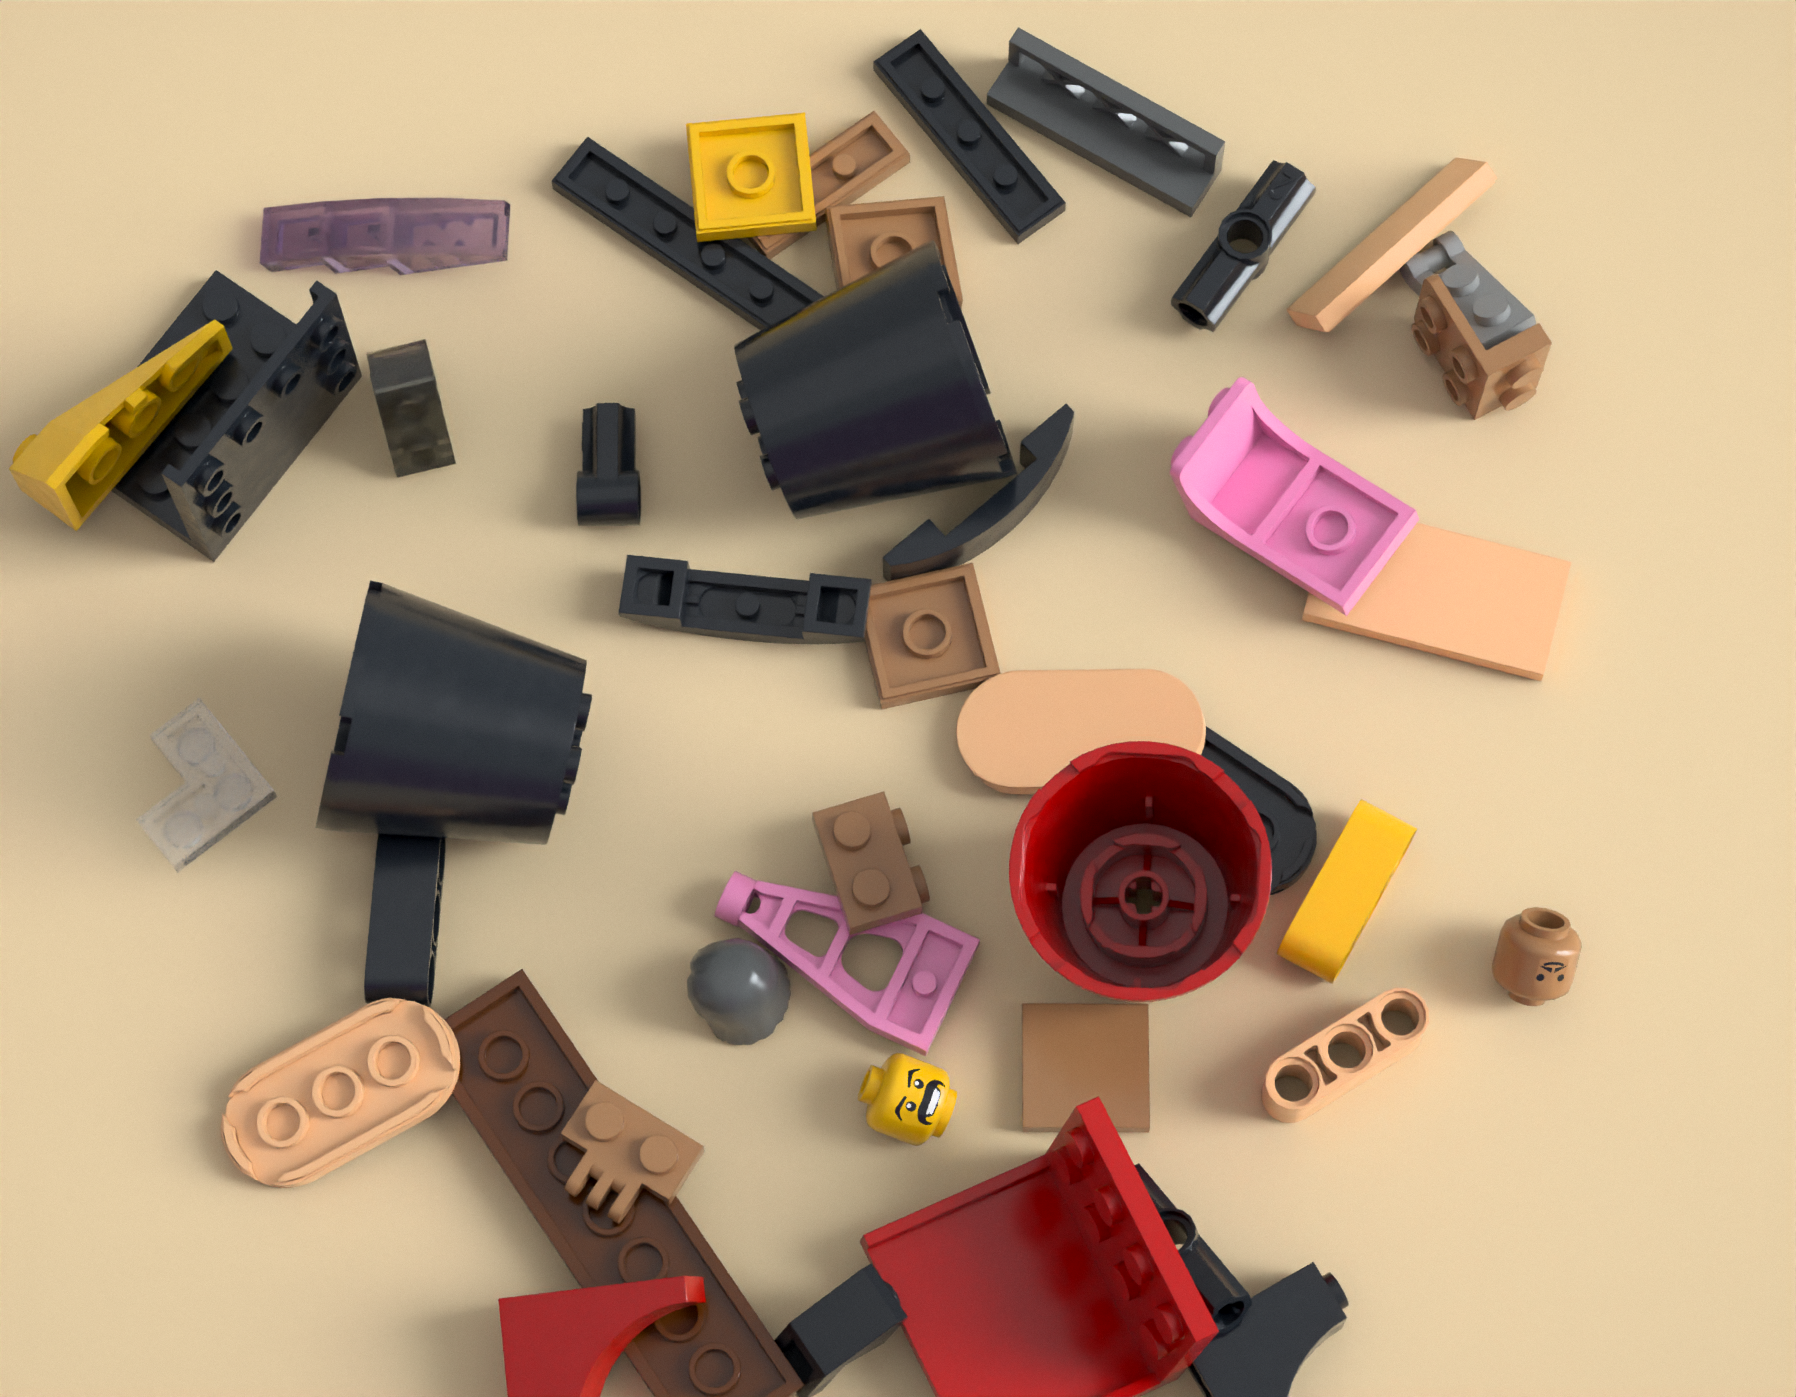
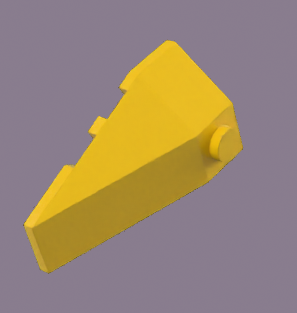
[9,319,233,531]

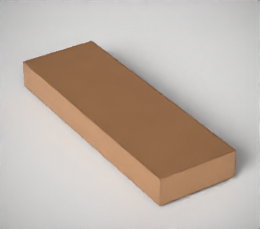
[747,111,910,259]

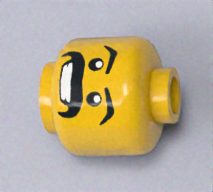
[858,1053,957,1146]

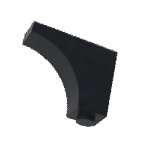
[1188,1262,1349,1397]

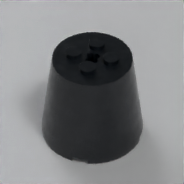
[734,240,1017,519]
[316,580,592,845]

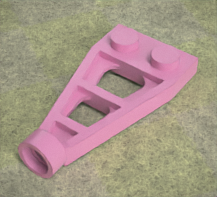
[714,871,980,1056]

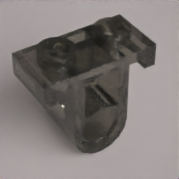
[366,339,456,478]

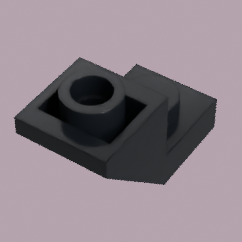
[774,1263,908,1397]

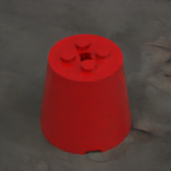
[1009,741,1272,1002]

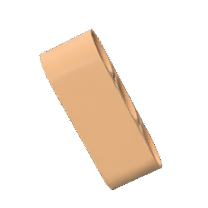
[1261,988,1429,1123]

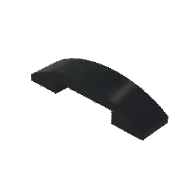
[883,404,1074,581]
[619,555,872,644]

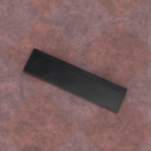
[873,29,1066,244]

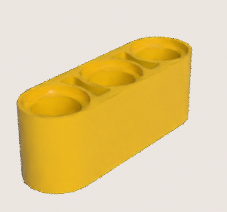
[1276,799,1417,984]

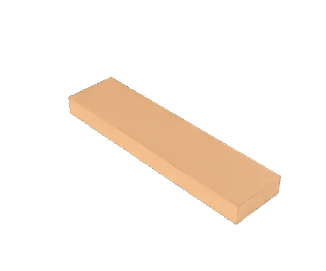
[1286,157,1497,333]

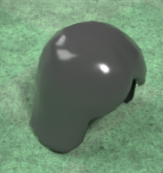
[687,938,791,1045]

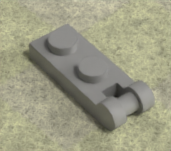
[1399,231,1536,350]

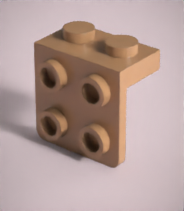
[1411,274,1552,420]

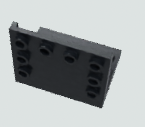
[111,270,362,562]

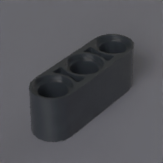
[364,834,446,1007]

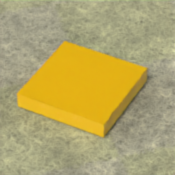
[686,112,817,242]

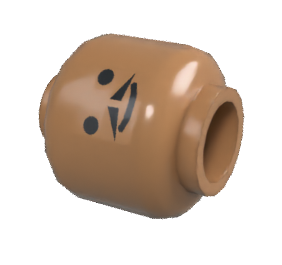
[1492,907,1582,1006]

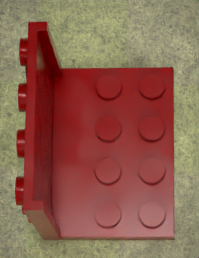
[860,1096,1219,1397]

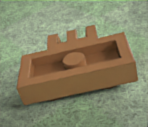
[561,1080,705,1224]

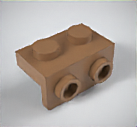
[812,791,930,935]

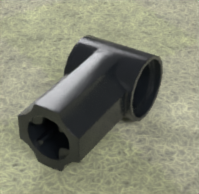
[576,403,641,526]

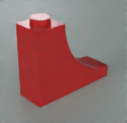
[498,1276,706,1397]

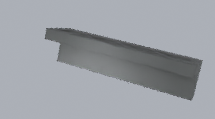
[987,27,1225,217]

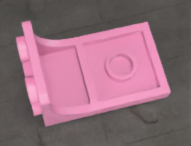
[1170,377,1419,616]

